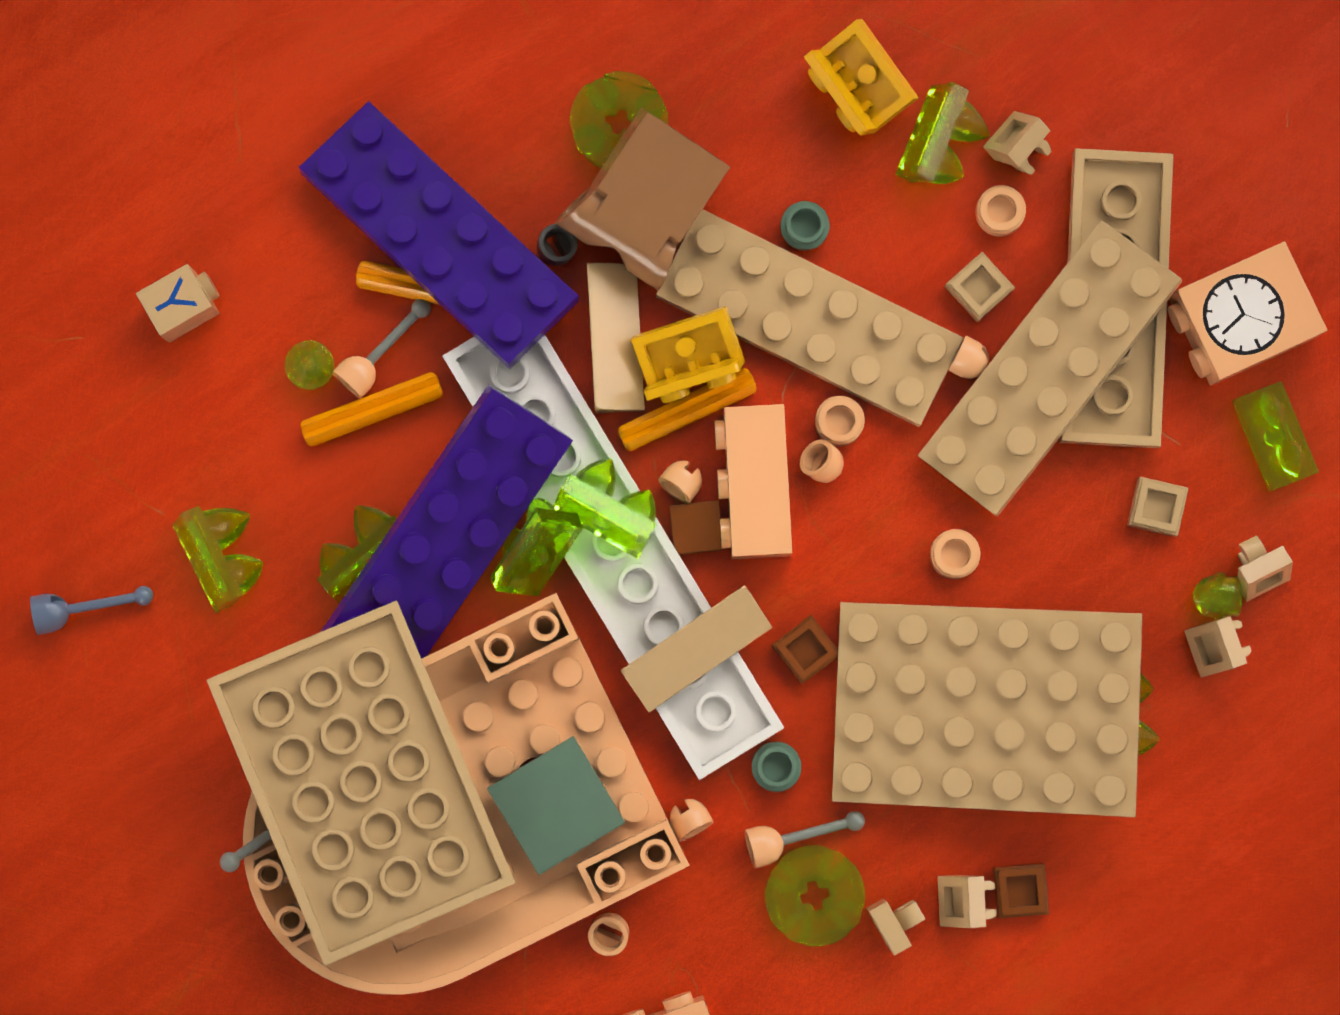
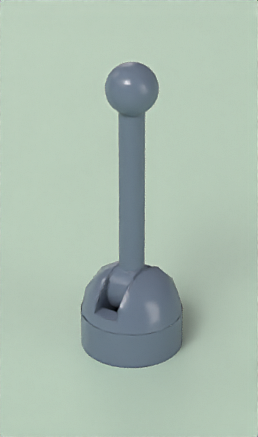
[30,586,154,635]

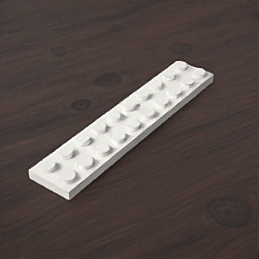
[442,335,784,780]

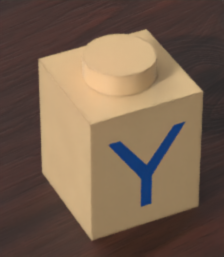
[136,264,220,343]

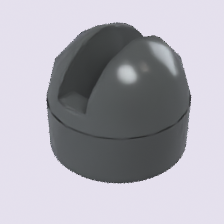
[537,224,578,266]

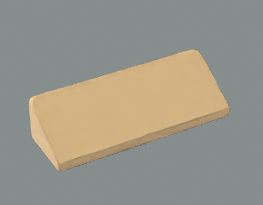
[587,263,645,414]
[620,585,773,712]

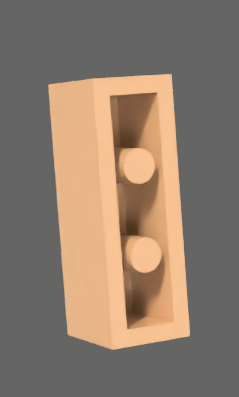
[714,404,792,559]

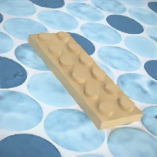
[1059,148,1173,448]
[656,209,964,427]
[918,220,1182,517]

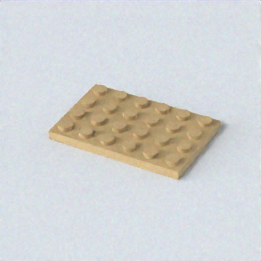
[206,600,515,966]
[832,602,1143,817]

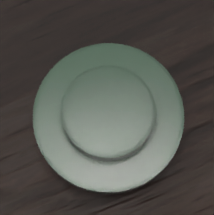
[780,201,830,251]
[751,742,801,792]

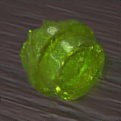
[285,340,335,390]
[1192,572,1242,620]

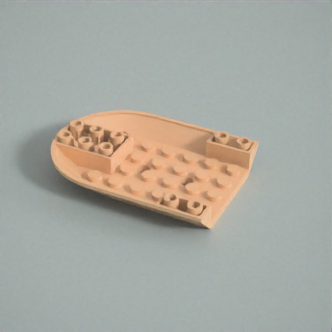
[243,593,690,995]

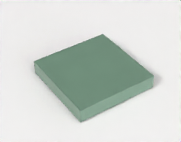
[487,736,625,875]

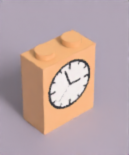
[1168,241,1328,386]

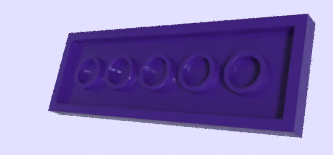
[299,101,579,370]
[321,384,573,659]

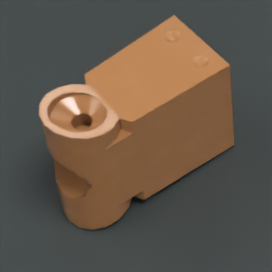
[555,107,730,290]

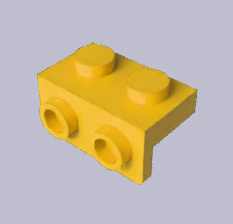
[804,19,919,135]
[631,306,745,403]

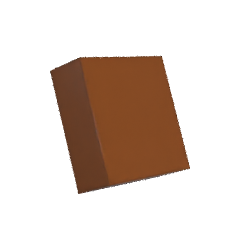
[669,500,724,555]
[771,615,838,684]
[993,863,1049,918]

